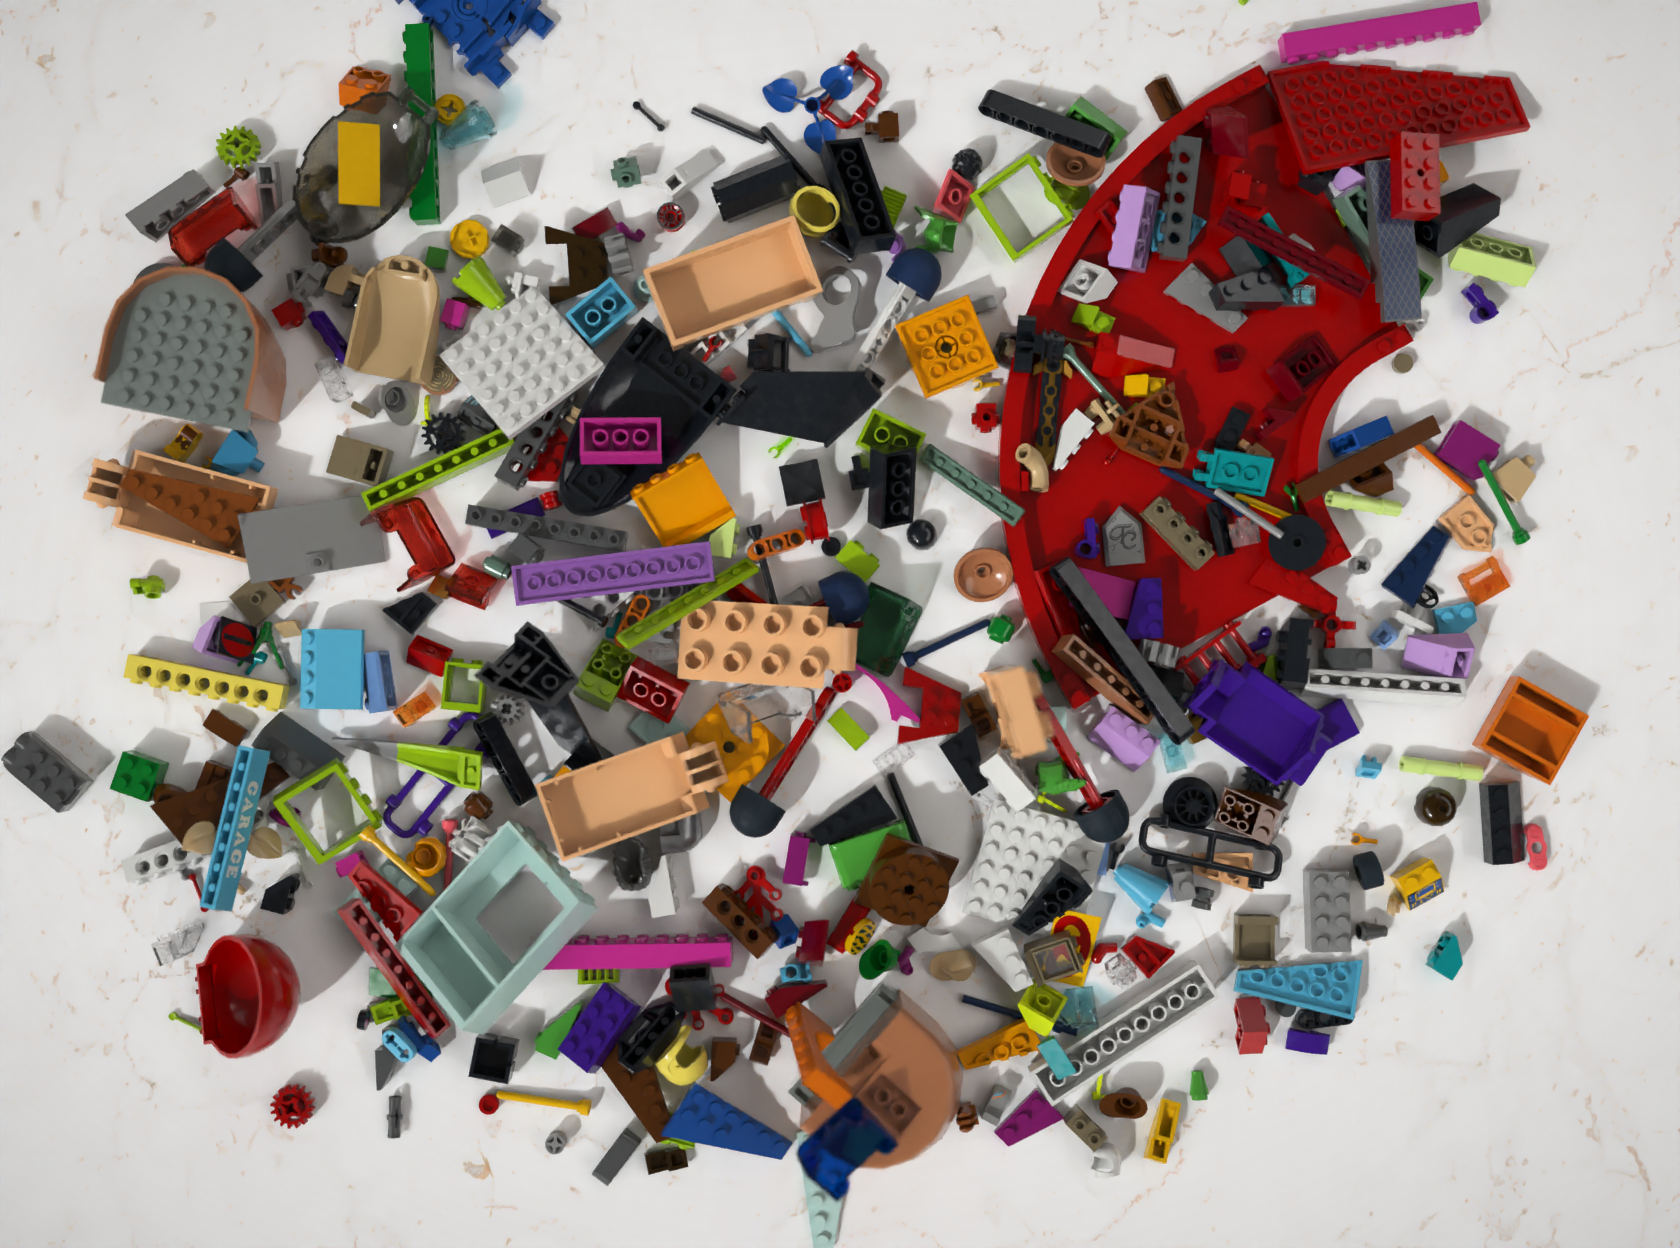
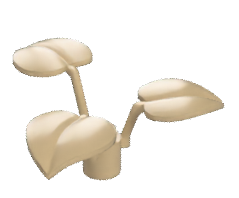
[182,821,283,859]

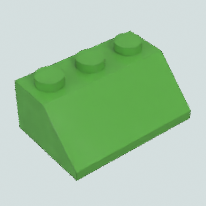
[1065,96,1128,161]

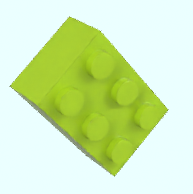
[855,408,927,454]

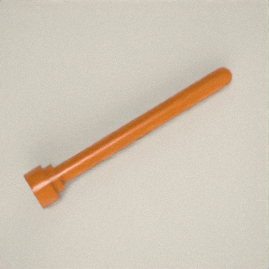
[1414,443,1475,495]

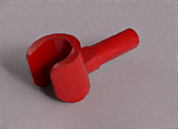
[702,336,723,362]

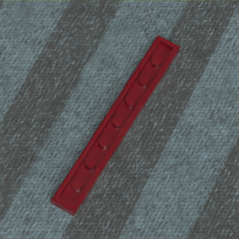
[1217,206,1371,300]

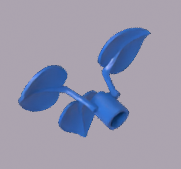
[762,65,853,155]

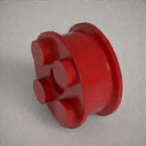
[800,498,830,544]

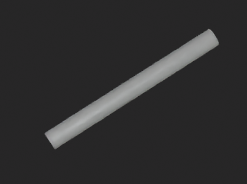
[1213,487,1284,539]

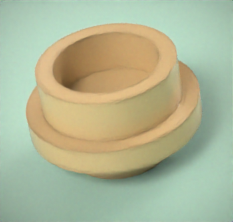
[1386,896,1401,917]

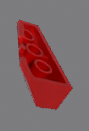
[1090,332,1175,378]

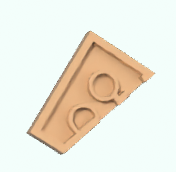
[1192,852,1253,892]

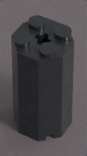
[710,153,801,223]

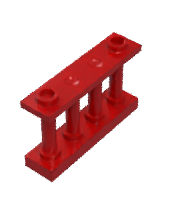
[1173,620,1267,687]

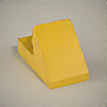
[1123,374,1166,398]

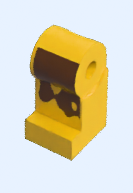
[163,423,203,463]

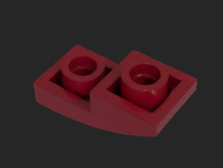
[571,207,617,239]

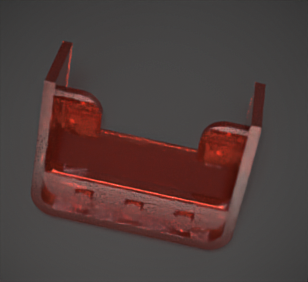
[168,187,258,267]
[360,497,455,592]

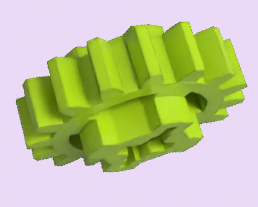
[216,126,262,169]

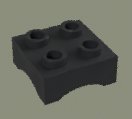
[779,459,826,507]

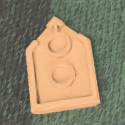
[1438,494,1494,553]

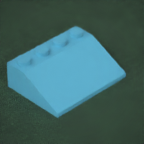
[300,629,365,710]

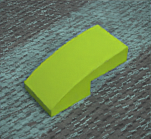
[827,707,870,751]
[369,997,412,1025]

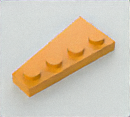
[956,1017,1041,1070]

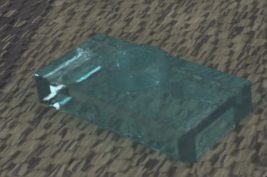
[1157,733,1187,773]

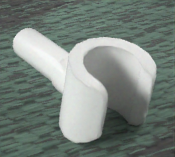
[1401,319,1425,332]

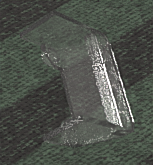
[718,684,816,743]

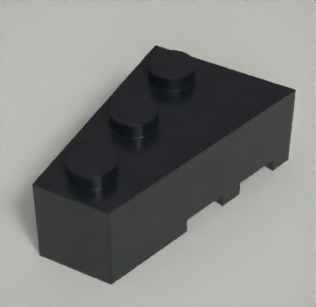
[1208,266,1285,311]
[1275,617,1314,689]
[938,723,988,796]

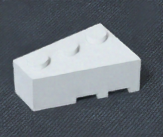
[979,746,1039,812]

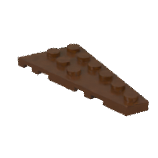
[601,1021,671,1144]

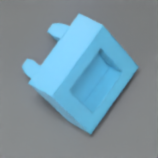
[1355,755,1382,779]

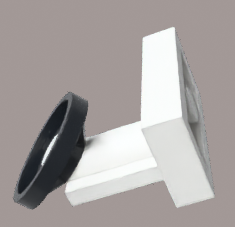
[1389,584,1439,635]

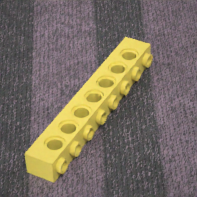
[123,654,290,712]

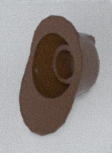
[1099,1087,1148,1119]

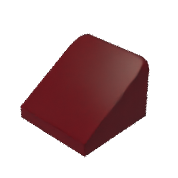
[1214,346,1239,373]

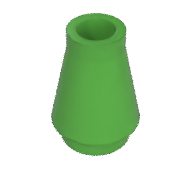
[1189,1070,1209,1101]

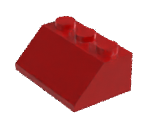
[616,656,690,724]

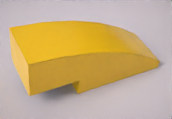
[1143,1098,1181,1164]

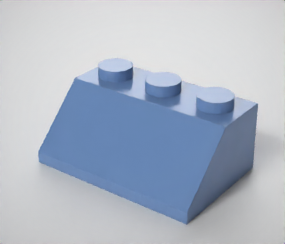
[363,651,398,714]

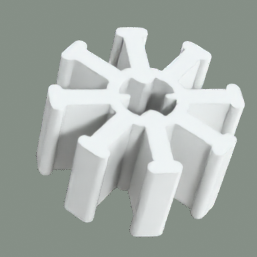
[449,816,491,861]

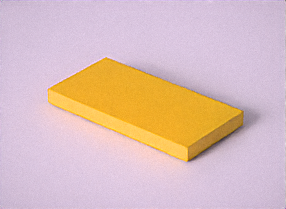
[338,121,380,207]

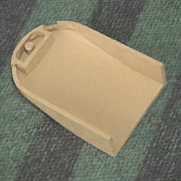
[344,255,440,386]

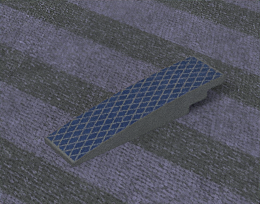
[1365,159,1422,323]

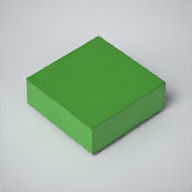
[425,246,449,270]

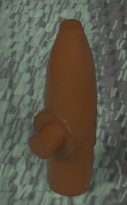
[452,295,482,309]

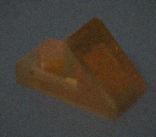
[392,692,436,728]

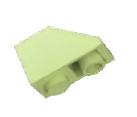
[709,518,740,559]

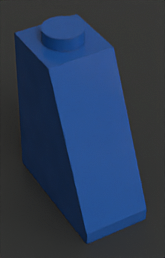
[1327,415,1394,458]

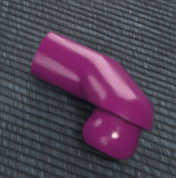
[616,221,646,243]
[898,944,915,976]

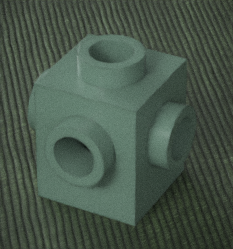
[610,156,641,188]

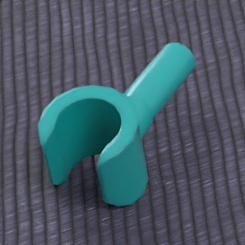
[605,612,623,639]
[245,651,268,676]

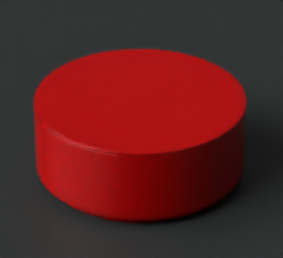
[479,1093,500,1115]

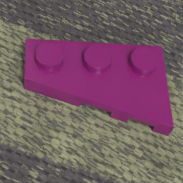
[994,1088,1064,1147]

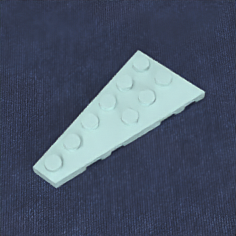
[796,1130,848,1248]

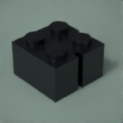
[468,1033,520,1084]

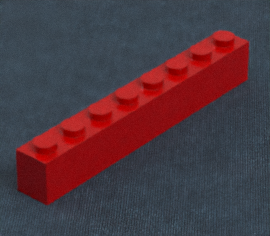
[336,898,451,1039]

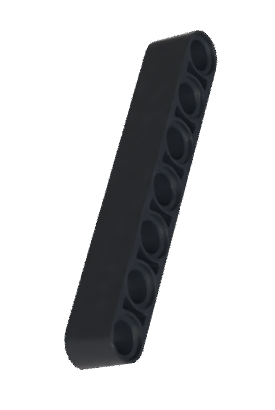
[978,89,1111,158]

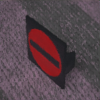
[214,616,257,664]

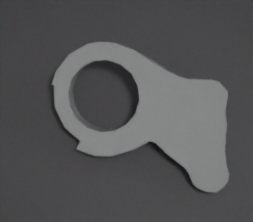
[810,266,862,353]

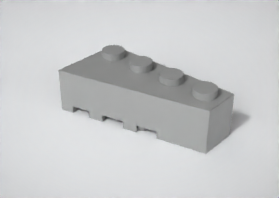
[125,169,215,242]

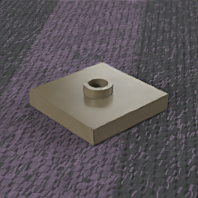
[229,580,286,627]

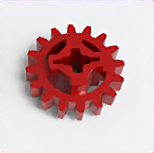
[270,1083,316,1129]

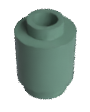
[482,554,512,581]

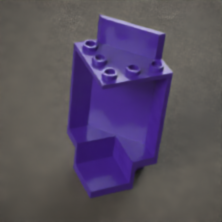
[1183,659,1333,786]

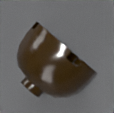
[1414,787,1457,826]

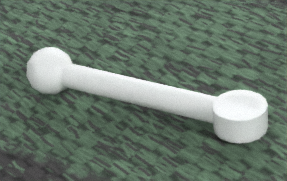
[292,849,313,888]

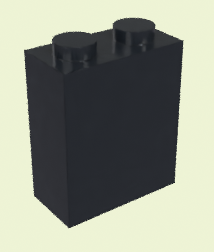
[669,964,717,1012]

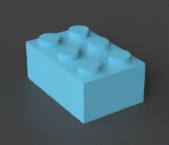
[565,277,639,349]

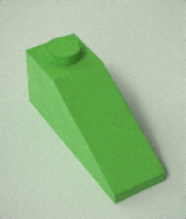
[534,1000,584,1060]

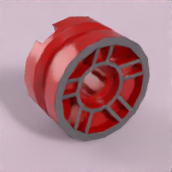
[657,202,686,232]

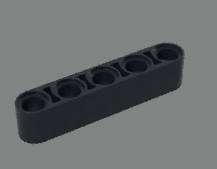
[473,712,537,806]

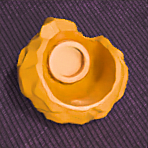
[405,837,447,878]

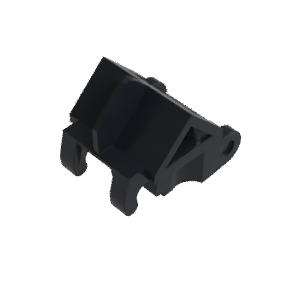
[820,220,858,264]
[746,333,792,371]

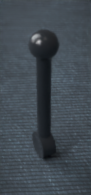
[633,101,665,132]

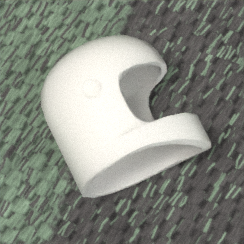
[1090,1143,1121,1179]

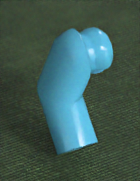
[1136,912,1166,928]

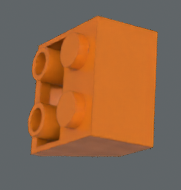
[338,66,391,114]

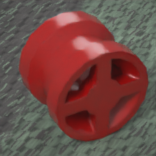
[539,490,563,511]
[833,673,852,693]

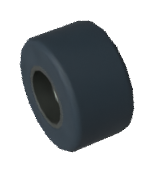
[1353,851,1384,890]

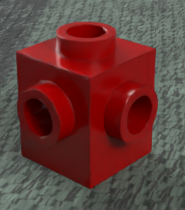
[971,403,1000,433]

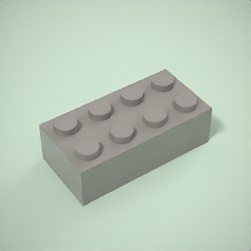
[1303,869,1352,953]

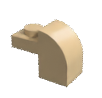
[324,265,365,297]

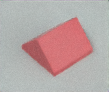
[933,169,975,223]

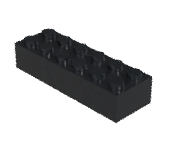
[820,137,896,255]

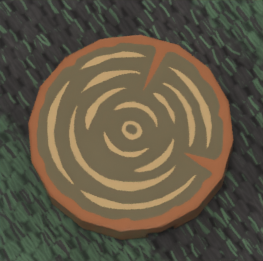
[421,356,459,396]

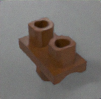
[311,242,348,268]

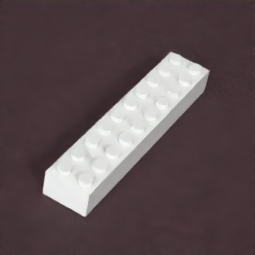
[1028,960,1220,1106]

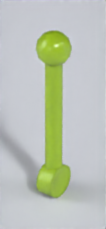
[168,1012,202,1033]

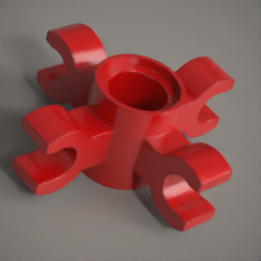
[1309,601,1356,648]

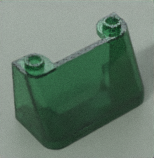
[856,582,922,677]

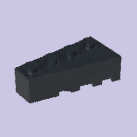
[809,784,898,847]

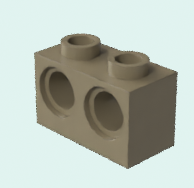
[1063,1104,1108,1152]

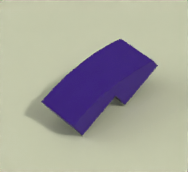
[1285,1027,1330,1055]

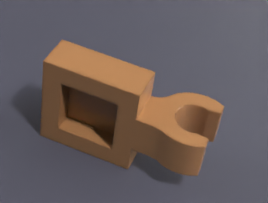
[1235,439,1272,457]

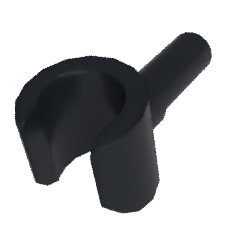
[1110,842,1125,870]

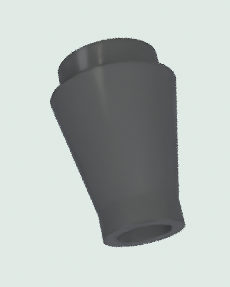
[1355,921,1388,941]

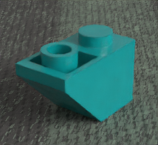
[1425,931,1463,981]

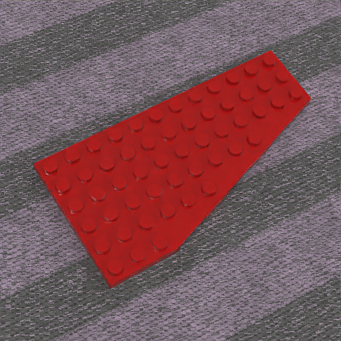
[1266,61,1531,175]

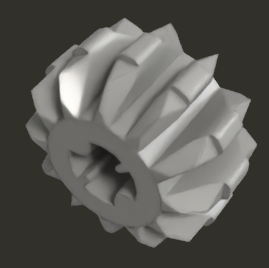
[491,693,526,725]

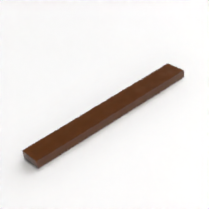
[1294,415,1442,503]

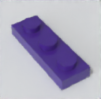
[307,311,348,364]

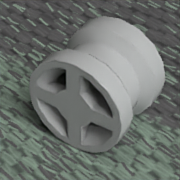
[545,1130,567,1155]

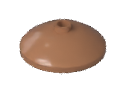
[1046,142,1106,186]
[953,547,1013,602]

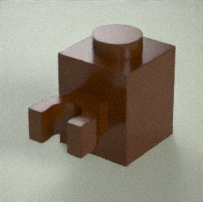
[865,110,899,143]

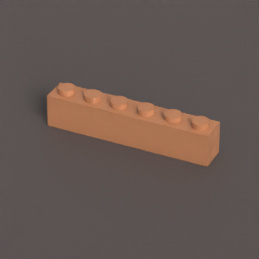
[1052,634,1154,725]

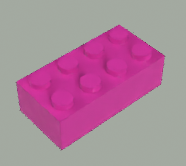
[580,417,662,464]

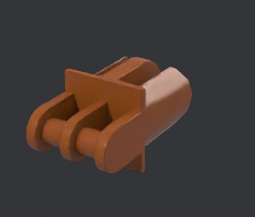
[956,1101,979,1133]

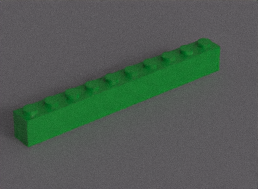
[402,23,441,225]

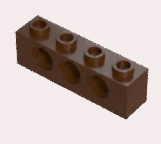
[702,883,779,960]

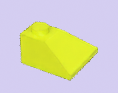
[1017,978,1068,1038]

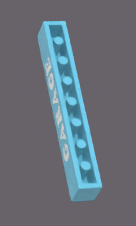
[199,745,270,911]

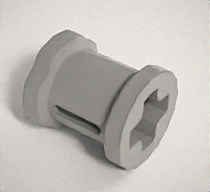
[1347,556,1371,575]

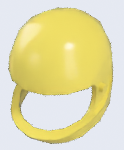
[788,186,841,238]
[655,1024,708,1086]

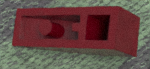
[764,979,828,1019]

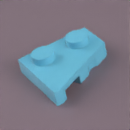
[1432,602,1477,634]

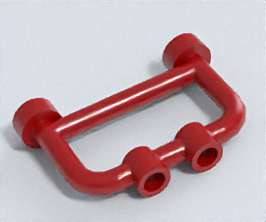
[816,50,882,129]

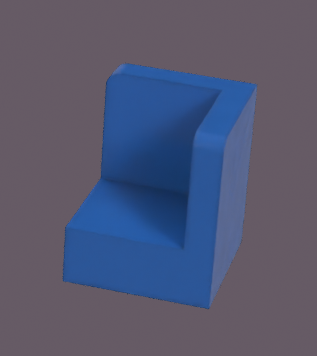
[769,914,799,949]

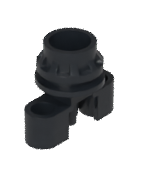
[1013,315,1065,374]

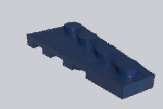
[1381,526,1450,609]

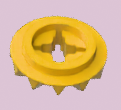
[434,94,466,126]

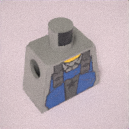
[1165,862,1196,902]

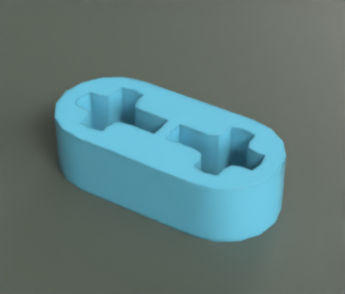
[382,1027,417,1062]

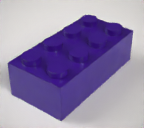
[558,982,642,1074]

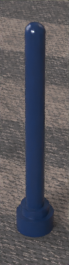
[1159,466,1249,518]
[902,619,990,668]

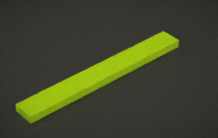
[616,557,759,650]

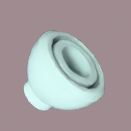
[633,275,653,302]

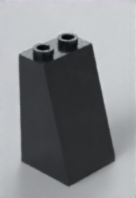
[1414,183,1501,258]

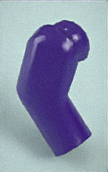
[1247,626,1272,652]

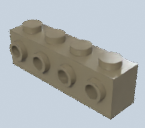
[1139,496,1215,571]

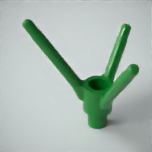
[237,621,284,669]

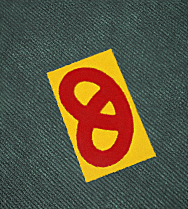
[1041,910,1102,987]

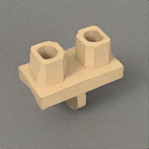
[1085,398,1120,435]

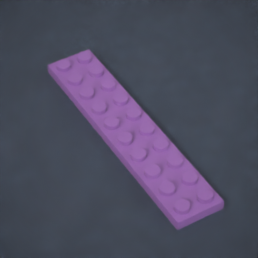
[511,541,715,606]

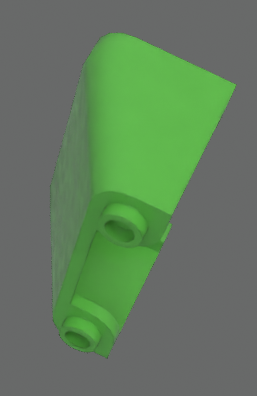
[828,818,911,891]

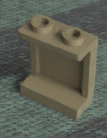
[1233,914,1278,968]

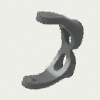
[993,332,1016,370]

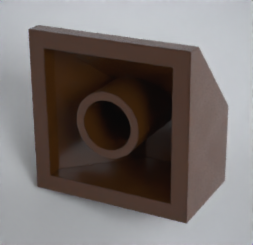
[1348,463,1394,497]

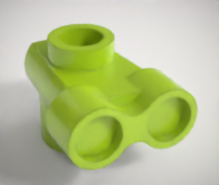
[130,575,165,599]

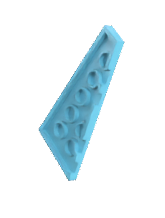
[1233,960,1363,1020]

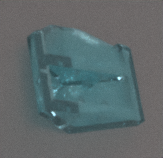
[1060,986,1099,1029]

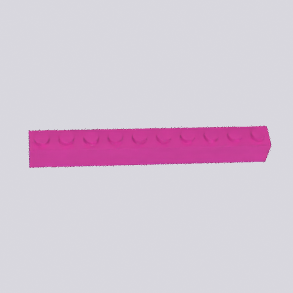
[1278,2,1481,65]

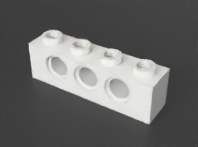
[574,590,644,631]
[121,840,210,886]

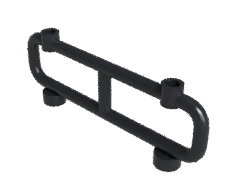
[1139,814,1283,889]

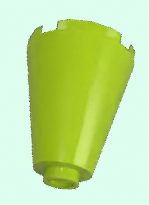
[451,255,506,311]

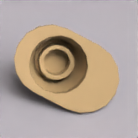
[929,949,976,981]

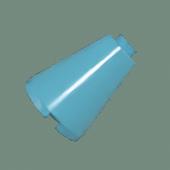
[1113,863,1170,915]

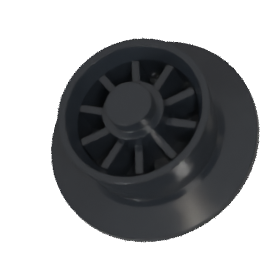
[1268,515,1326,571]
[1162,777,1218,828]

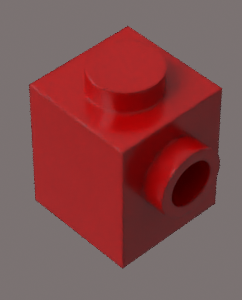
[271,298,307,331]

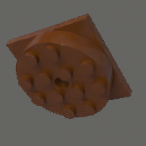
[853,833,959,928]

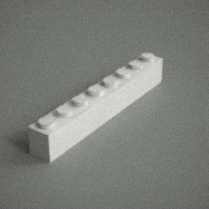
[1299,669,1466,706]

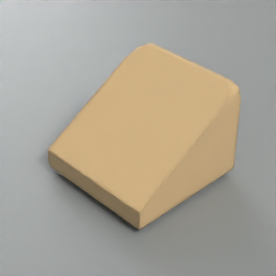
[275,620,302,638]

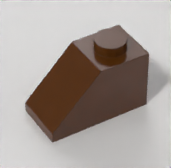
[710,1037,740,1081]

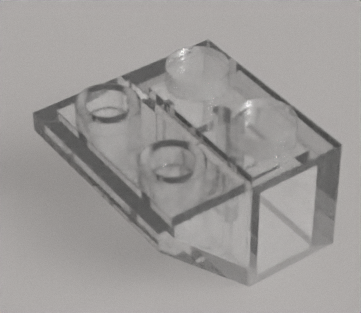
[151,922,205,967]

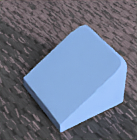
[1369,620,1399,650]

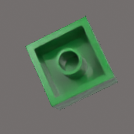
[110,750,170,802]

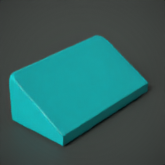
[1036,1035,1077,1080]

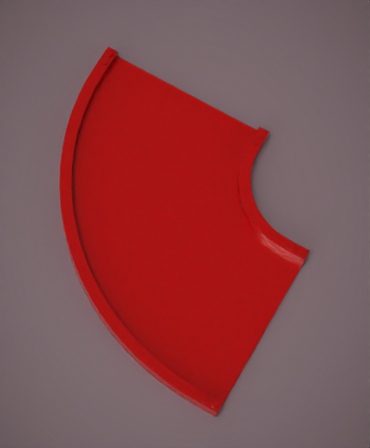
[998,64,1414,710]

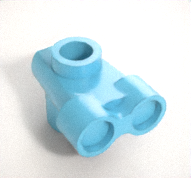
[779,963,812,983]

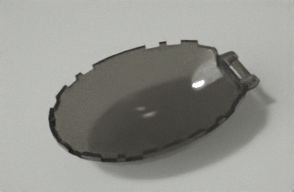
[292,86,439,243]

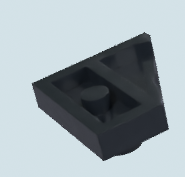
[382,592,439,635]

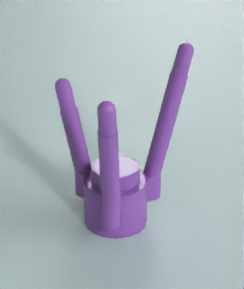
[888,231,906,261]

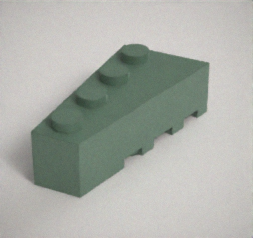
[1332,185,1370,264]

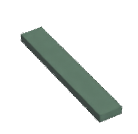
[919,444,1026,527]

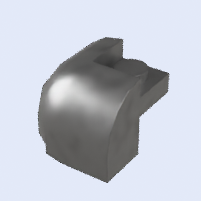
[660,811,702,854]

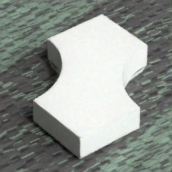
[907,927,962,955]

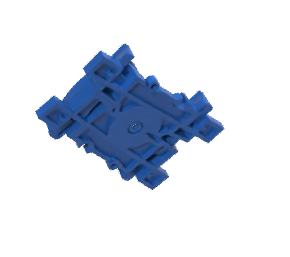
[395,0,555,89]

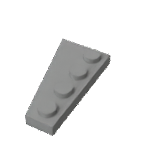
[1163,263,1248,334]

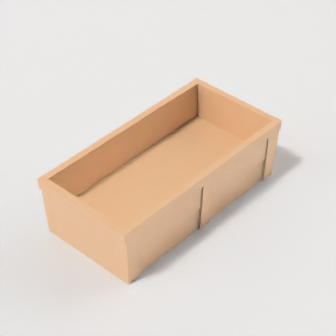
[643,215,823,351]

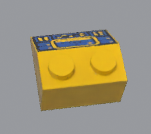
[1390,857,1444,911]

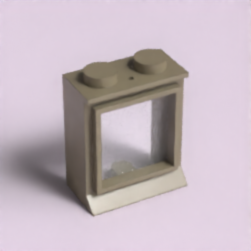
[1024,929,1085,988]

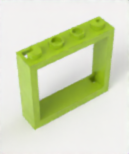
[969,153,1074,263]
[273,758,383,865]

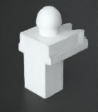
[505,272,541,298]

